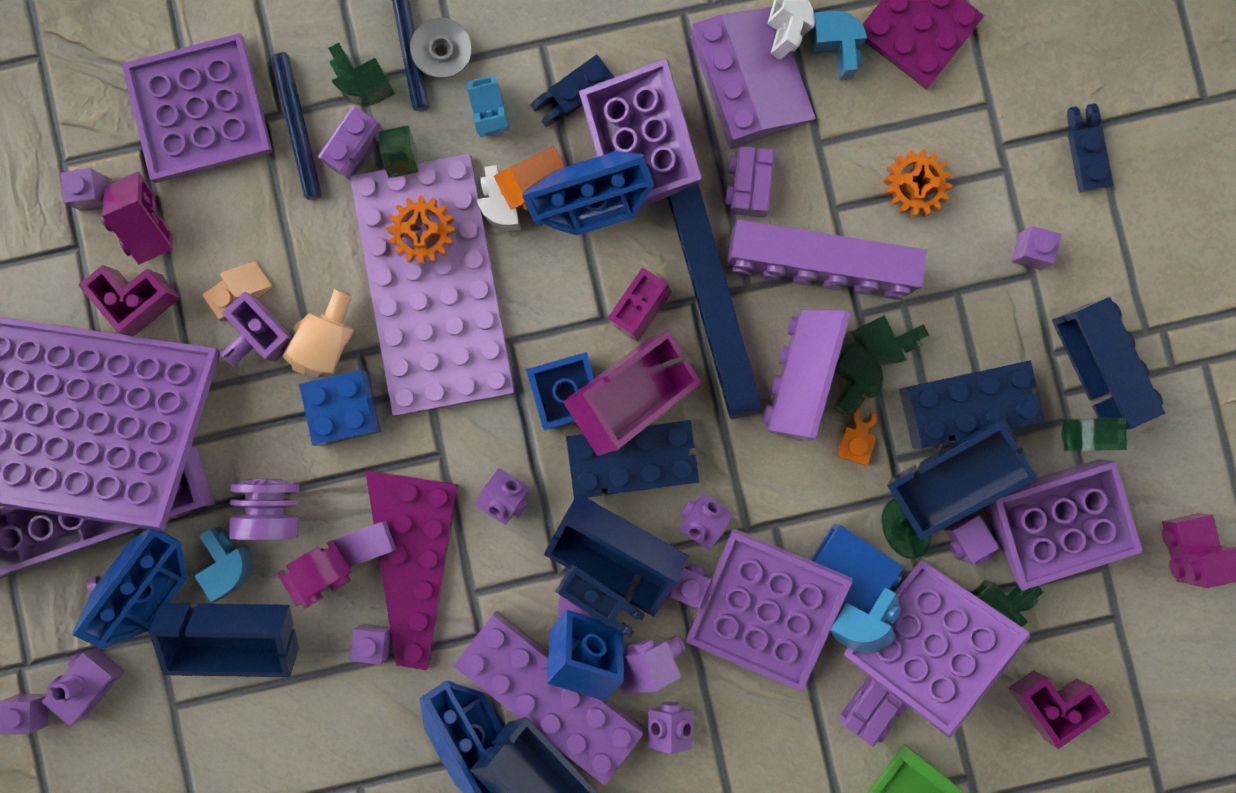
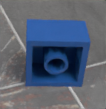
[526,352,594,431]
[299,370,382,446]
[547,610,624,701]

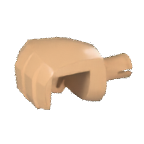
[283,289,354,378]

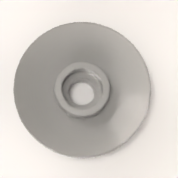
[410,17,472,79]

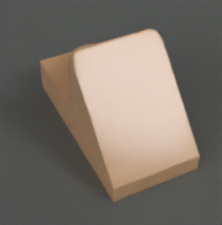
[202,261,273,321]

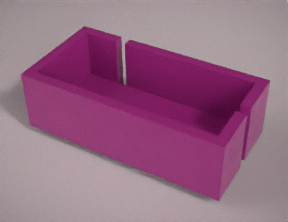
[563,330,701,456]

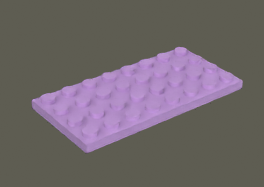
[350,154,515,416]

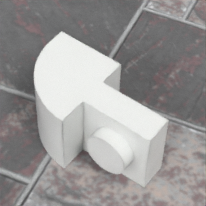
[767,0,815,60]
[477,165,521,231]

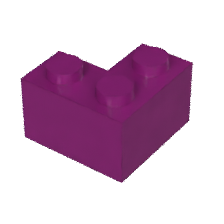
[101,171,173,265]
[78,265,181,336]
[1162,513,1236,588]
[1008,670,1111,749]

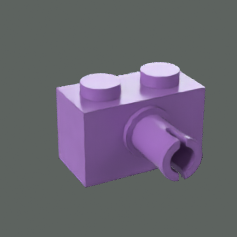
[219,292,293,367]
[620,636,685,694]
[42,647,125,727]

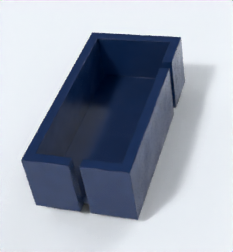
[1052,297,1166,431]
[899,360,1045,449]
[887,416,1038,540]
[566,420,699,499]
[544,493,689,617]
[149,603,299,677]
[470,717,598,793]

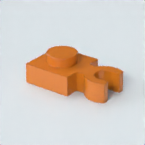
[836,408,877,466]

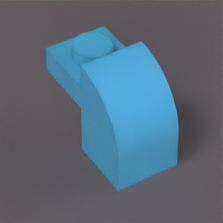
[810,11,867,81]
[467,75,509,137]
[195,527,252,603]
[830,588,901,653]

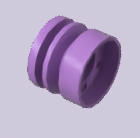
[229,479,299,540]

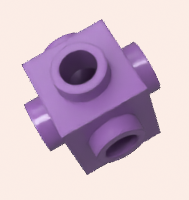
[475,468,530,525]
[678,492,734,550]
[648,702,693,754]

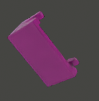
[608,267,672,342]

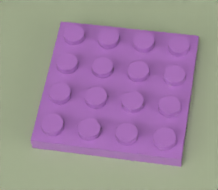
[122,33,273,183]
[685,528,852,692]
[843,560,1030,739]

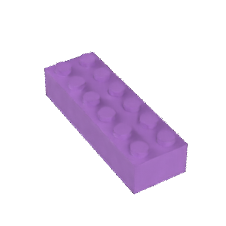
[725,219,927,300]
[453,610,643,785]

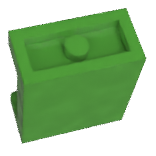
[867,744,963,793]

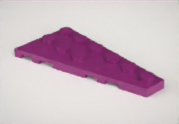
[365,470,458,670]

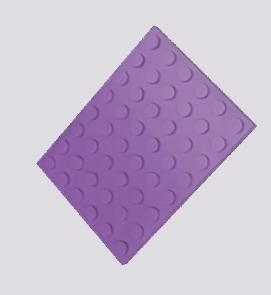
[0,317,220,531]

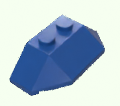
[522,151,654,236]
[72,529,188,649]
[419,680,503,793]

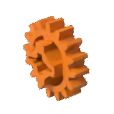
[883,149,953,218]
[387,196,457,265]

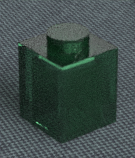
[379,125,419,178]

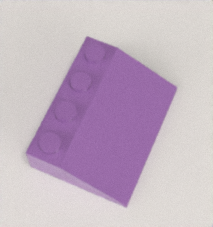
[690,7,816,149]
[579,58,703,208]
[762,310,851,441]
[985,459,1143,591]

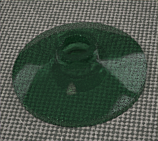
[881,499,932,559]

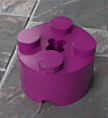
[276,540,352,608]

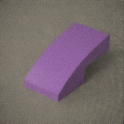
[333,521,396,567]

